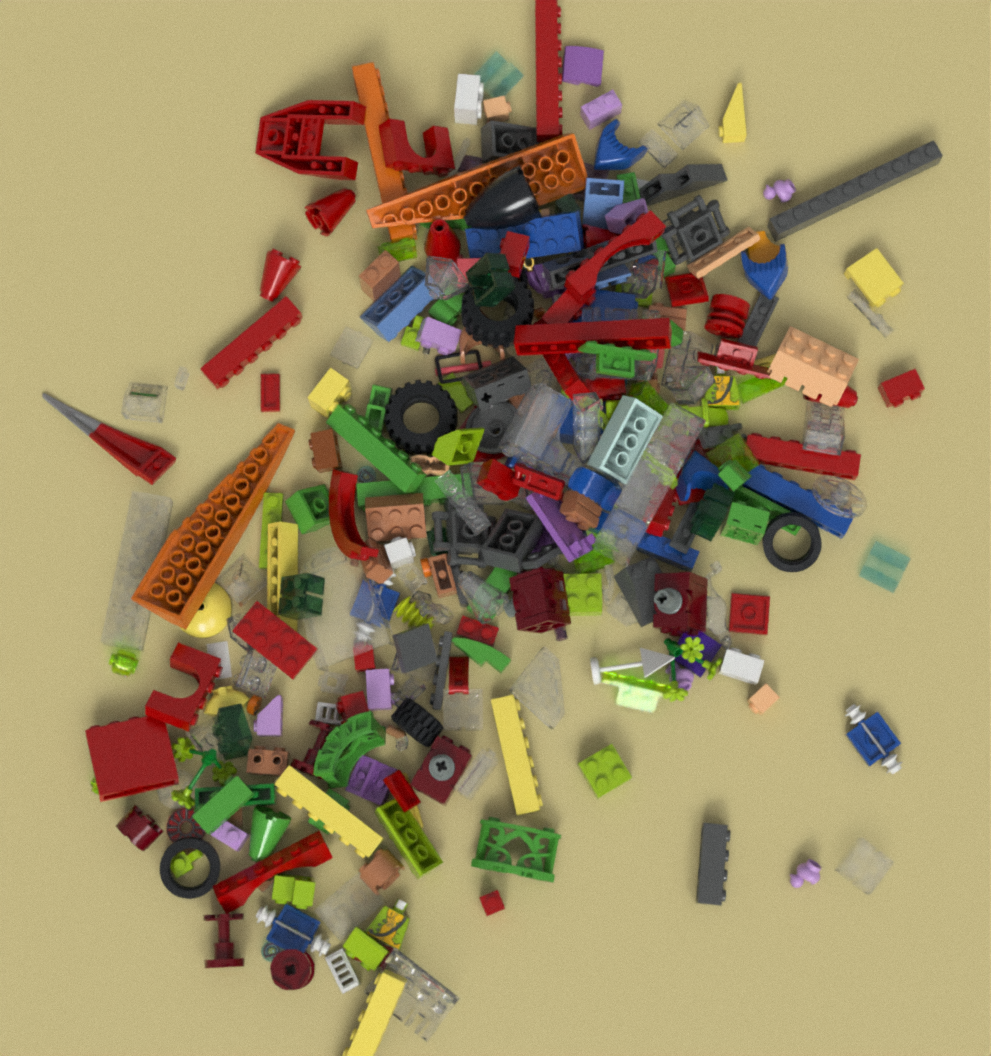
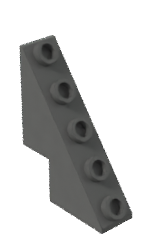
[639,164,728,206]

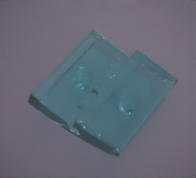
[474,51,524,98]
[859,541,911,593]

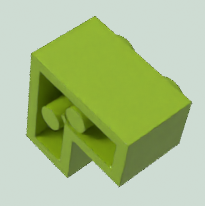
[271,873,315,909]

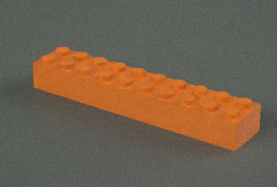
[352,62,417,251]

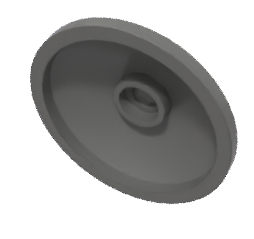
[466,402,522,454]

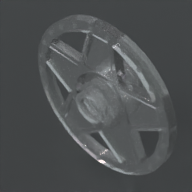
[812,475,867,518]

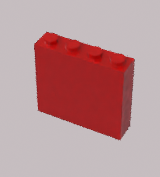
[85,716,179,802]

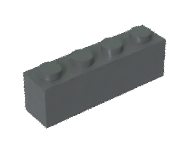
[696,823,731,906]

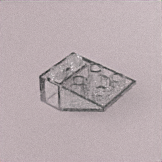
[802,402,845,456]

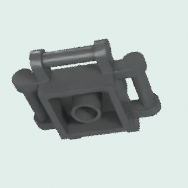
[661,195,730,265]
[432,499,497,568]

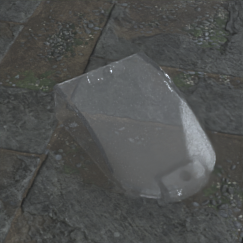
[298,547,395,672]

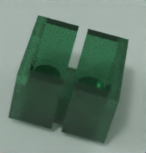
[466,253,516,307]
[690,483,735,542]
[278,573,325,620]
[212,704,253,761]

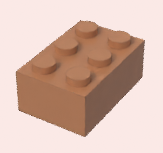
[365,493,426,542]

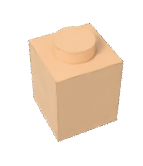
[483,96,512,123]
[747,683,780,715]

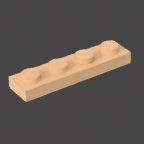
[687,227,760,279]

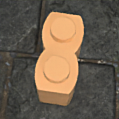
[411,455,450,477]

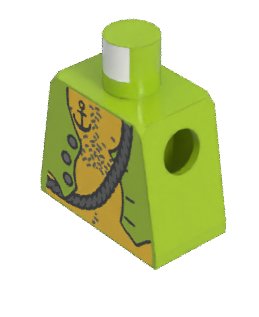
[704,367,740,410]
[366,899,410,950]

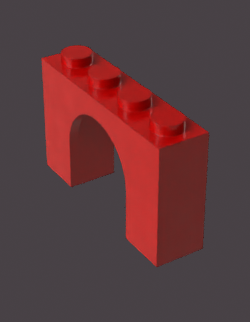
[378,118,455,177]
[145,642,223,732]

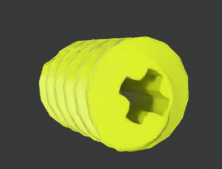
[393,596,435,630]

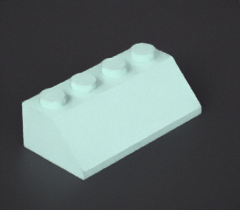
[587,395,663,485]

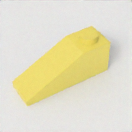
[718,83,747,143]

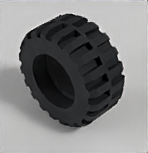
[461,272,534,348]
[384,380,458,456]

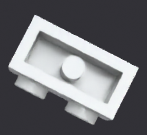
[384,537,416,570]
[718,648,764,685]

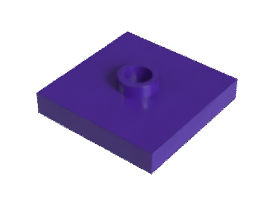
[675,633,722,678]

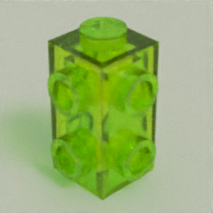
[627,380,669,421]

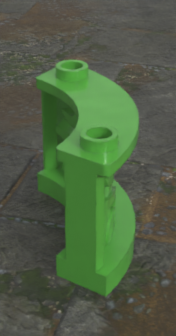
[314,711,386,788]
[471,817,561,883]

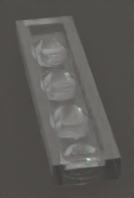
[435,470,491,536]

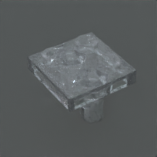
[233,650,277,699]

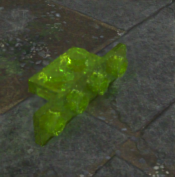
[601,671,677,713]

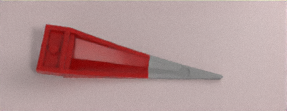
[42,393,176,485]

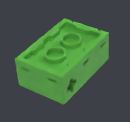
[720,501,770,545]

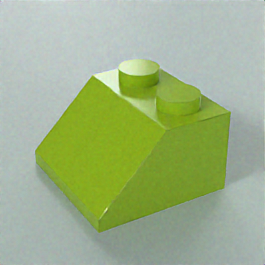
[432,427,485,466]
[343,927,390,971]

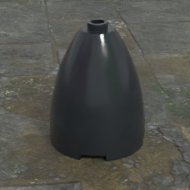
[463,165,542,230]

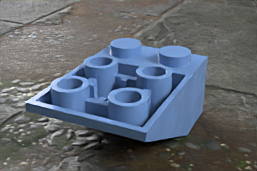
[582,178,624,230]
[594,264,631,290]

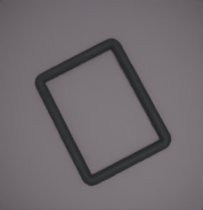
[435,350,483,384]

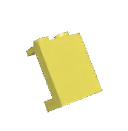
[844,248,904,309]

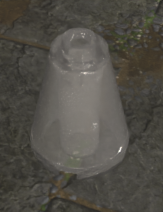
[457,571,509,624]

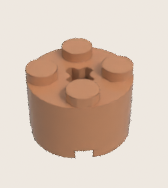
[359,848,405,895]

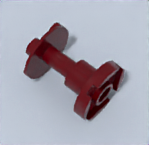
[290,719,333,781]
[203,913,245,968]
[270,949,315,990]

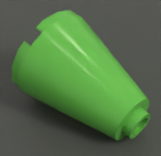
[248,806,291,863]

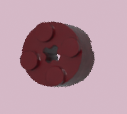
[116,804,164,852]

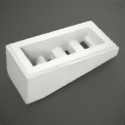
[315,702,343,725]
[325,948,361,994]

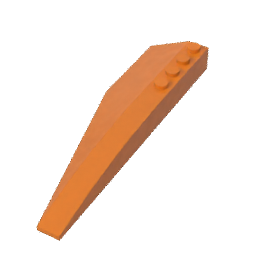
[366,133,588,228]
[131,423,295,629]

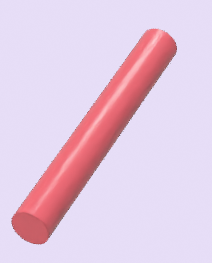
[435,360,491,376]

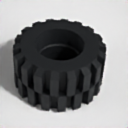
[391,698,444,747]

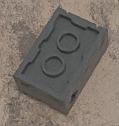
[462,356,532,410]

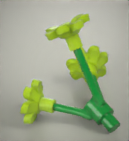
[663,637,723,702]
[171,737,237,809]

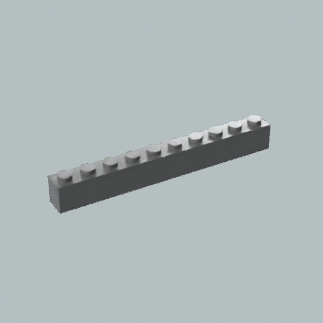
[767,140,943,242]

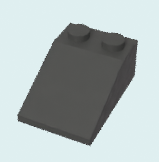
[481,120,540,163]
[613,556,662,627]

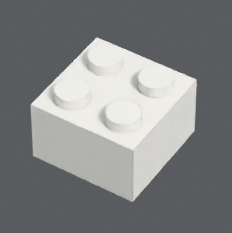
[454,74,484,125]

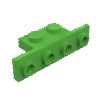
[578,341,657,378]

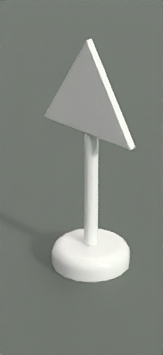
[590,648,675,685]

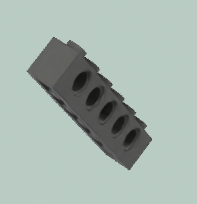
[542,240,658,289]

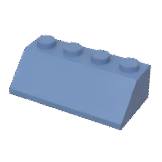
[360,266,442,342]

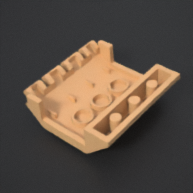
[767,326,859,407]

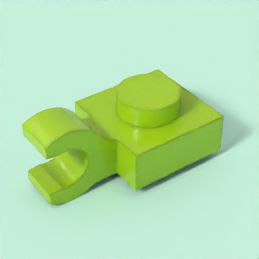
[400,315,423,351]
[170,849,204,879]

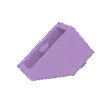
[605,198,648,234]
[254,695,283,737]

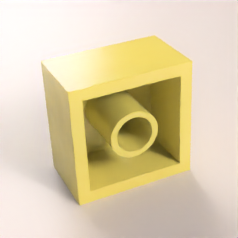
[308,368,352,419]

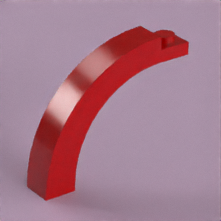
[329,469,379,561]

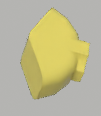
[203,685,250,718]

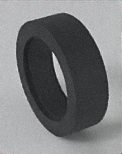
[762,512,822,572]
[160,837,220,899]

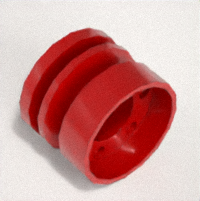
[704,294,750,339]

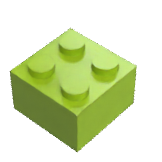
[563,573,602,616]
[577,744,632,799]

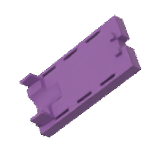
[526,492,597,563]

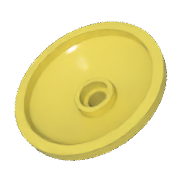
[180,583,232,638]

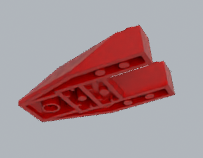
[255,100,367,181]

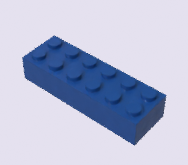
[465,210,585,259]

